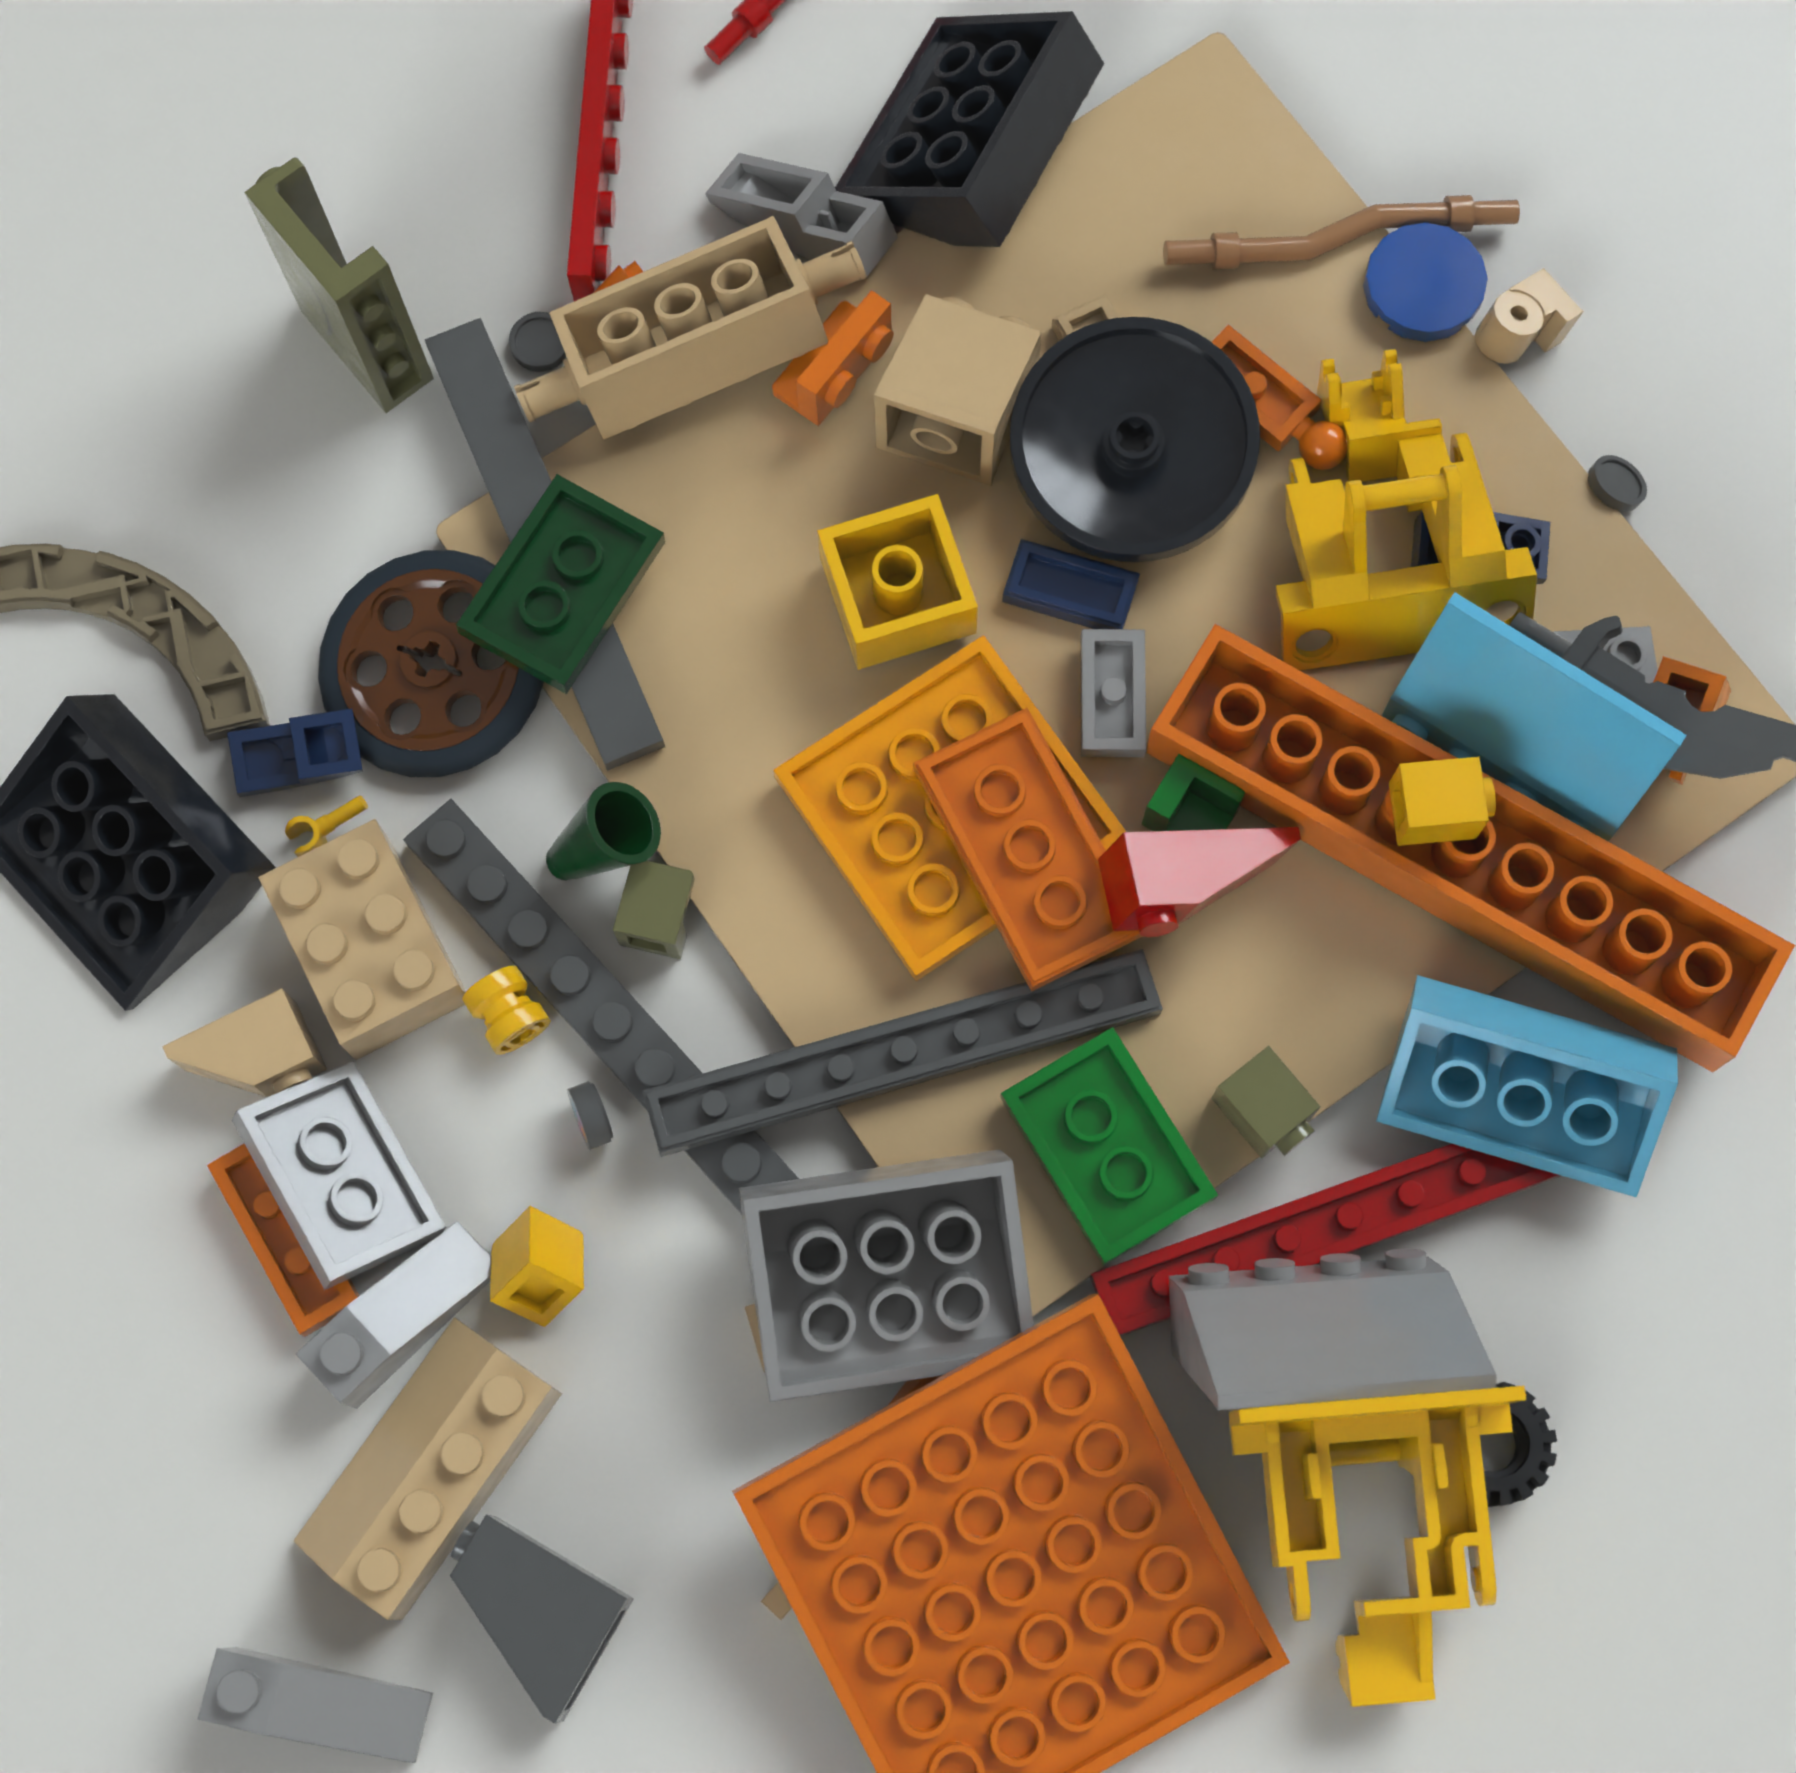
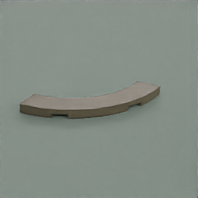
[0,543,270,741]

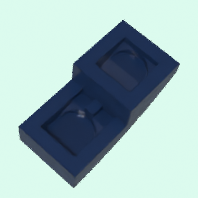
[227,708,363,797]

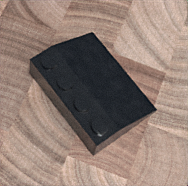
[835,11,1105,247]
[0,694,276,1011]

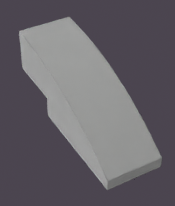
[705,153,898,276]

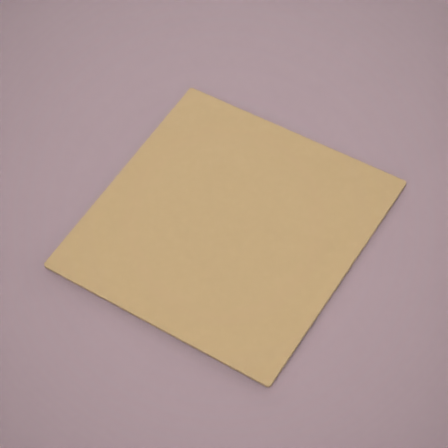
[436,33,1796,1317]

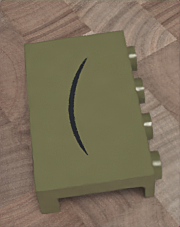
[244,157,434,413]

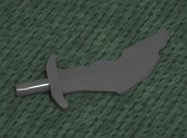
[1509,612,1796,779]

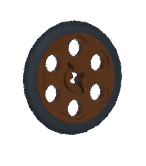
[318,550,544,777]

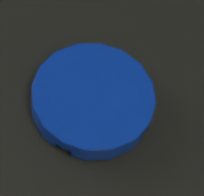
[1363,222,1488,342]

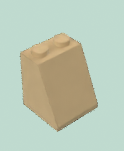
[874,294,1042,486]

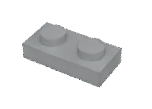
[1080,629,1146,757]

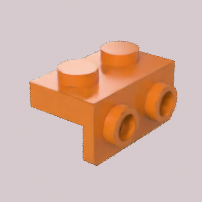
[772,290,894,427]

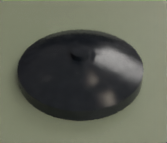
[1010,317,1260,562]

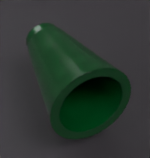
[546,782,661,881]

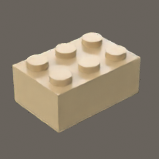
[258,819,466,1060]

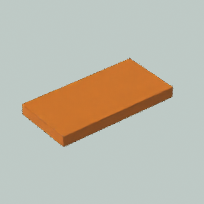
[913,707,1143,992]

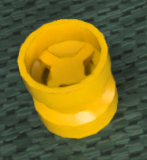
[462,965,551,1055]

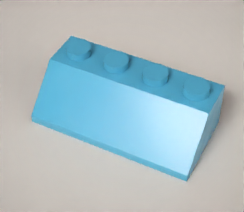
[1376,975,1678,1197]

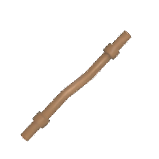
[1163,195,1520,270]

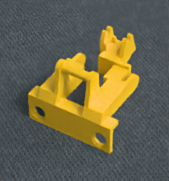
[1276,349,1537,671]
[1229,1386,1526,1707]

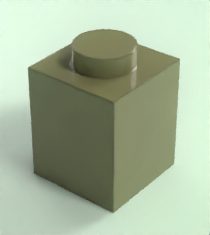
[1211,1045,1321,1158]

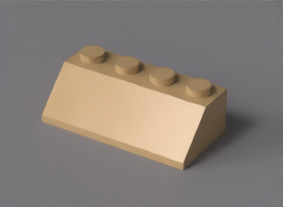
[293,1317,562,1620]

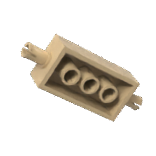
[514,216,867,440]

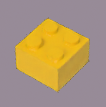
[817,494,978,670]

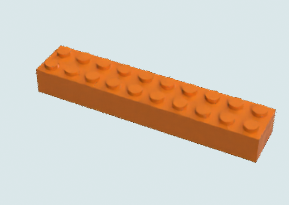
[1146,624,1795,1072]

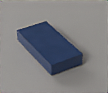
[1002,539,1140,629]

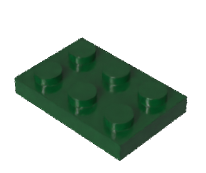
[456,474,665,694]

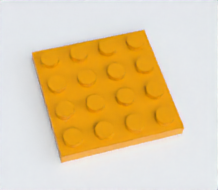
[773,635,1126,981]

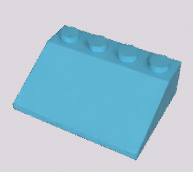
[1381,592,1687,841]

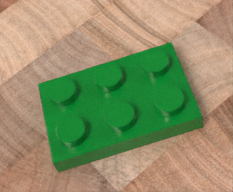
[1000,1027,1218,1266]

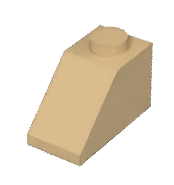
[162,988,327,1097]

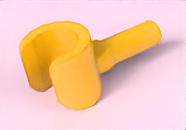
[285,795,368,857]

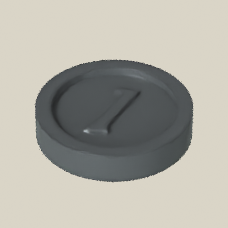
[509,312,566,372]
[1588,455,1647,512]

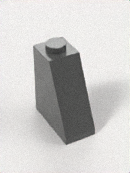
[450,1514,634,1724]

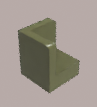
[613,861,695,960]

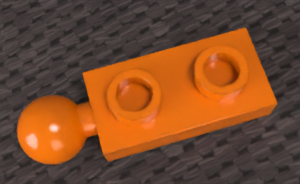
[1212,324,1347,470]

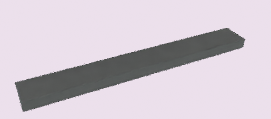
[424,317,665,771]
[642,949,1163,1157]

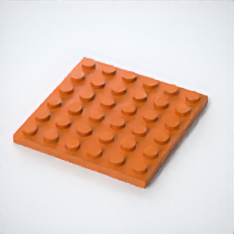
[732,1293,1290,1773]

